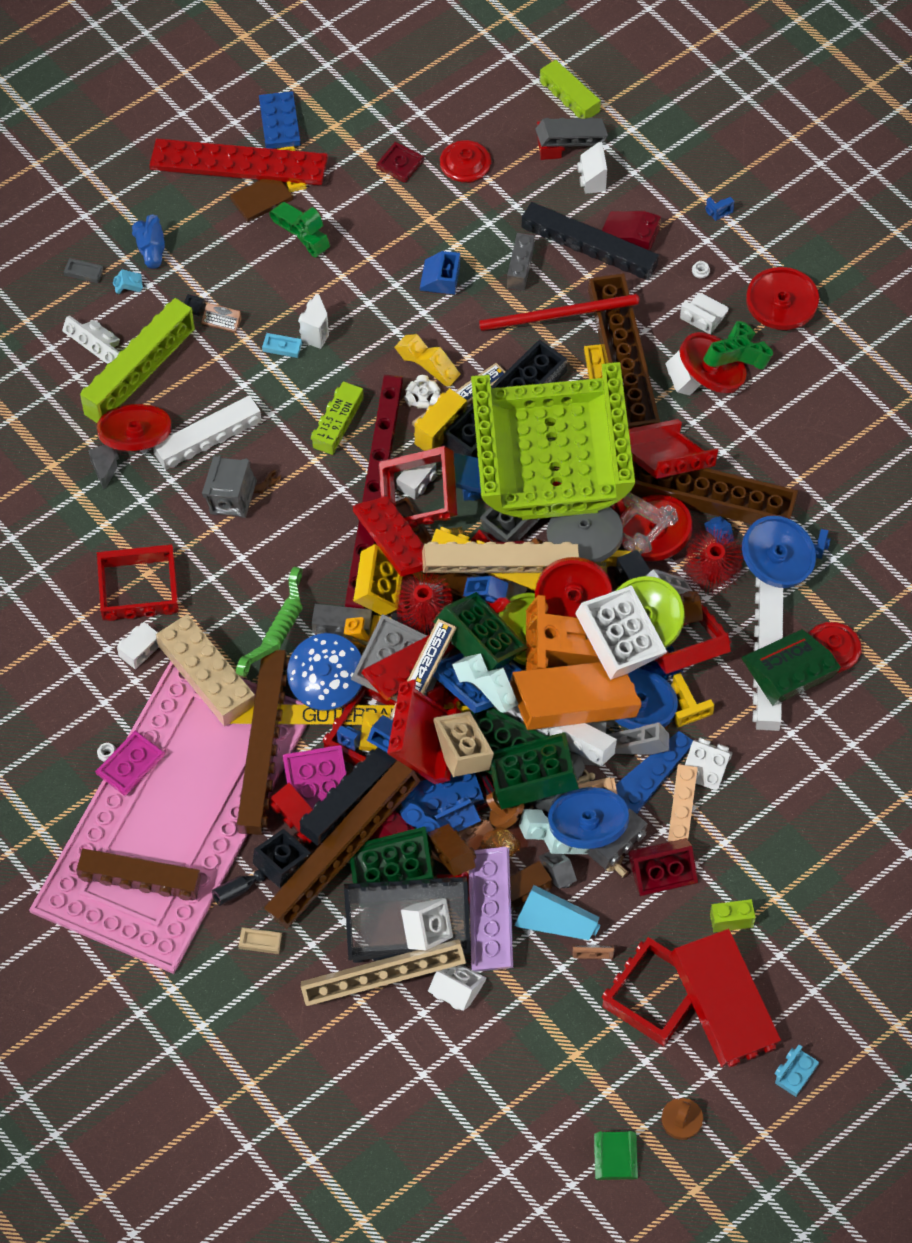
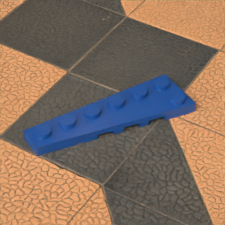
[616,731,693,814]

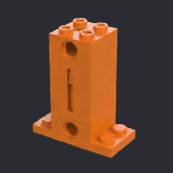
[526,595,601,670]

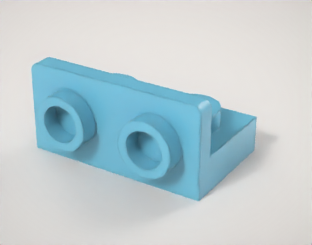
[775,1045,819,1097]

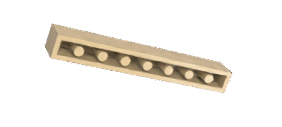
[422,542,579,573]
[301,939,466,1006]

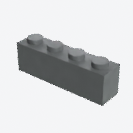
[535,117,608,147]

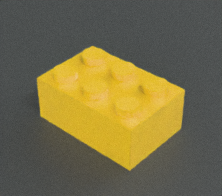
[414,388,467,451]
[353,544,402,615]

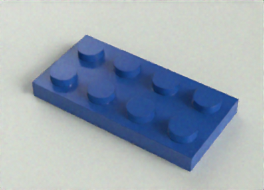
[259,91,300,149]
[401,773,484,818]

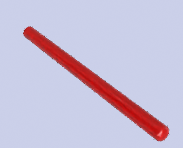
[479,294,640,331]

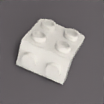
[680,293,728,334]
[685,738,733,790]

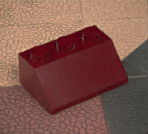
[629,838,698,896]

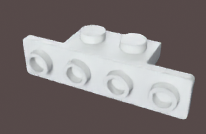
[62,316,120,364]

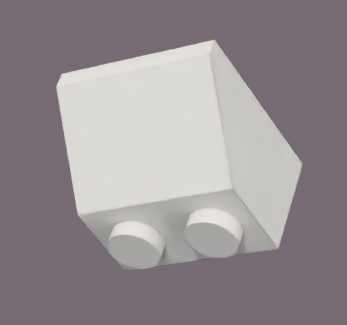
[577,142,607,194]
[401,898,453,951]
[428,964,487,1011]

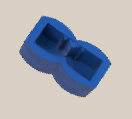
[400,800,440,833]

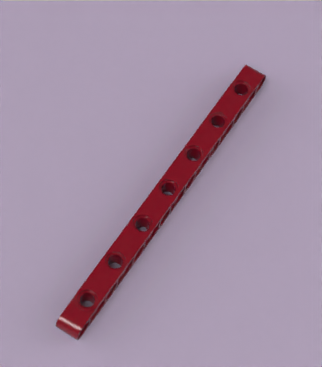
[345,375,403,609]

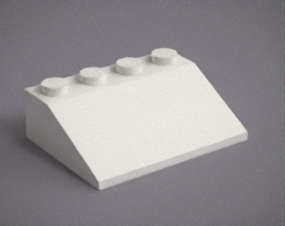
[575,586,667,680]

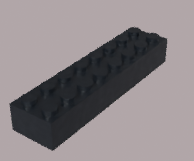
[444,339,567,458]

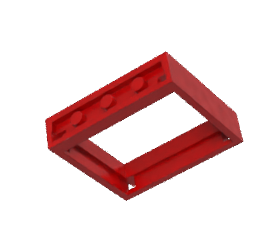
[379,446,458,528]
[97,544,179,621]
[655,604,732,674]
[323,686,396,765]
[602,937,693,1047]

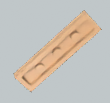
[668,765,698,842]

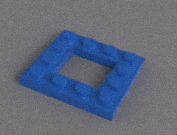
[433,653,522,713]

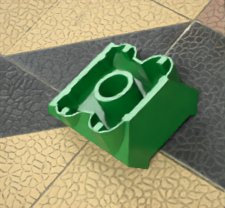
[594,1131,638,1180]

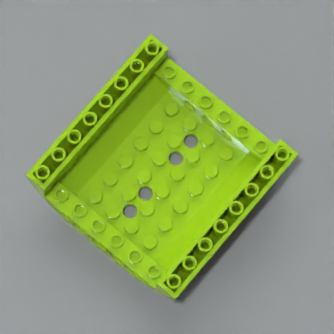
[471,362,635,520]

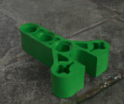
[269,202,330,258]
[703,321,773,369]

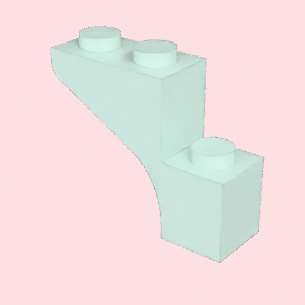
[452,653,518,712]
[519,809,589,854]

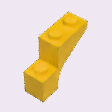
[394,334,461,387]

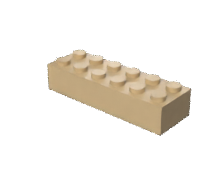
[156,614,255,727]

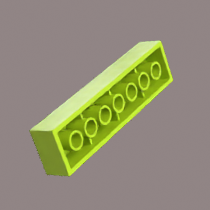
[80,298,195,423]

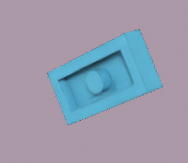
[262,333,302,358]

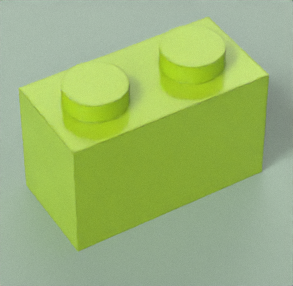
[710,899,755,933]

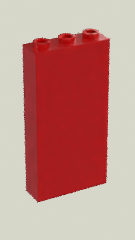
[670,928,781,1068]

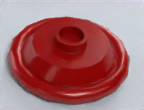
[440,140,491,183]
[808,622,861,673]

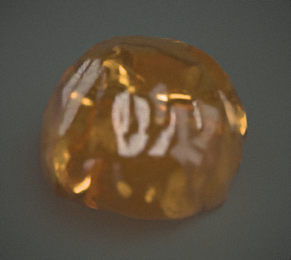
[481,827,521,860]

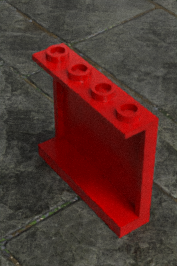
[629,419,718,479]
[387,679,461,784]

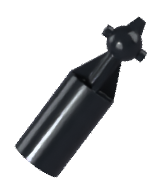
[212,870,266,906]

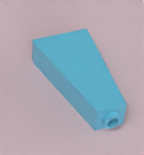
[514,885,600,940]

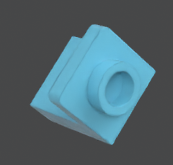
[113,270,143,294]

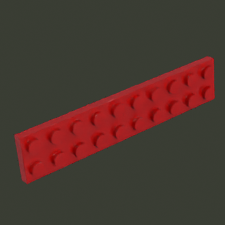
[149,139,328,185]

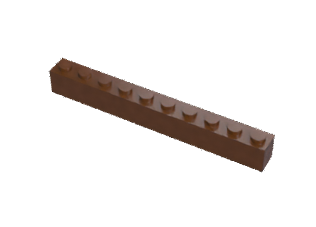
[237,650,290,835]
[264,760,420,929]

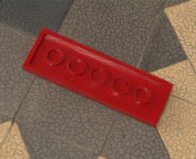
[353,496,424,577]

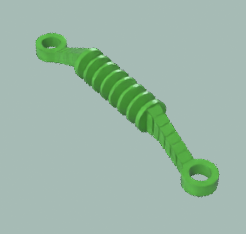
[236,566,303,677]

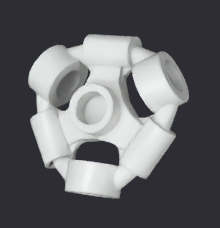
[404,375,441,409]

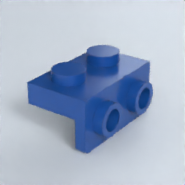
[434,797,481,832]

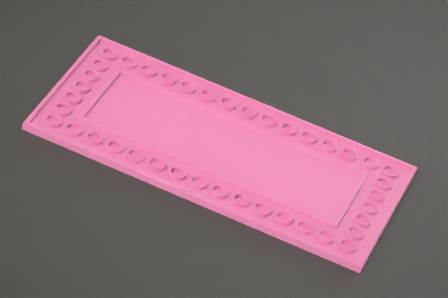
[29,661,308,974]

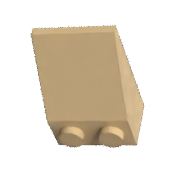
[433,711,494,777]

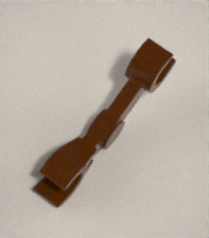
[253,470,281,494]

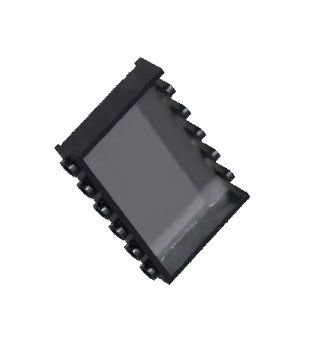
[344,877,471,963]

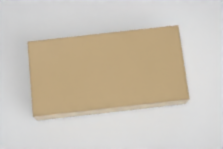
[238,928,282,954]

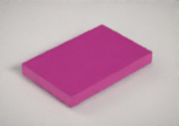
[95,730,165,796]

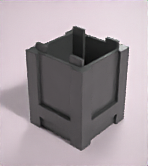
[202,456,257,518]

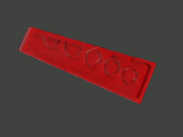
[361,635,456,701]

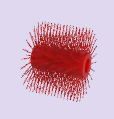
[683,527,743,596]
[394,573,453,635]

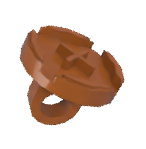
[486,791,524,830]
[661,1098,703,1140]

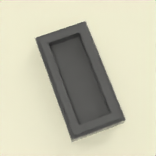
[64,258,104,283]

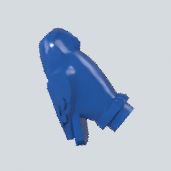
[132,214,165,269]

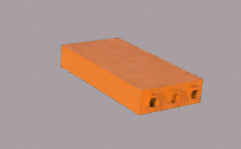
[510,662,642,730]

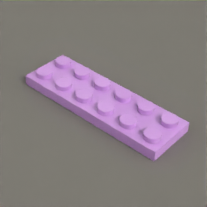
[469,847,513,972]

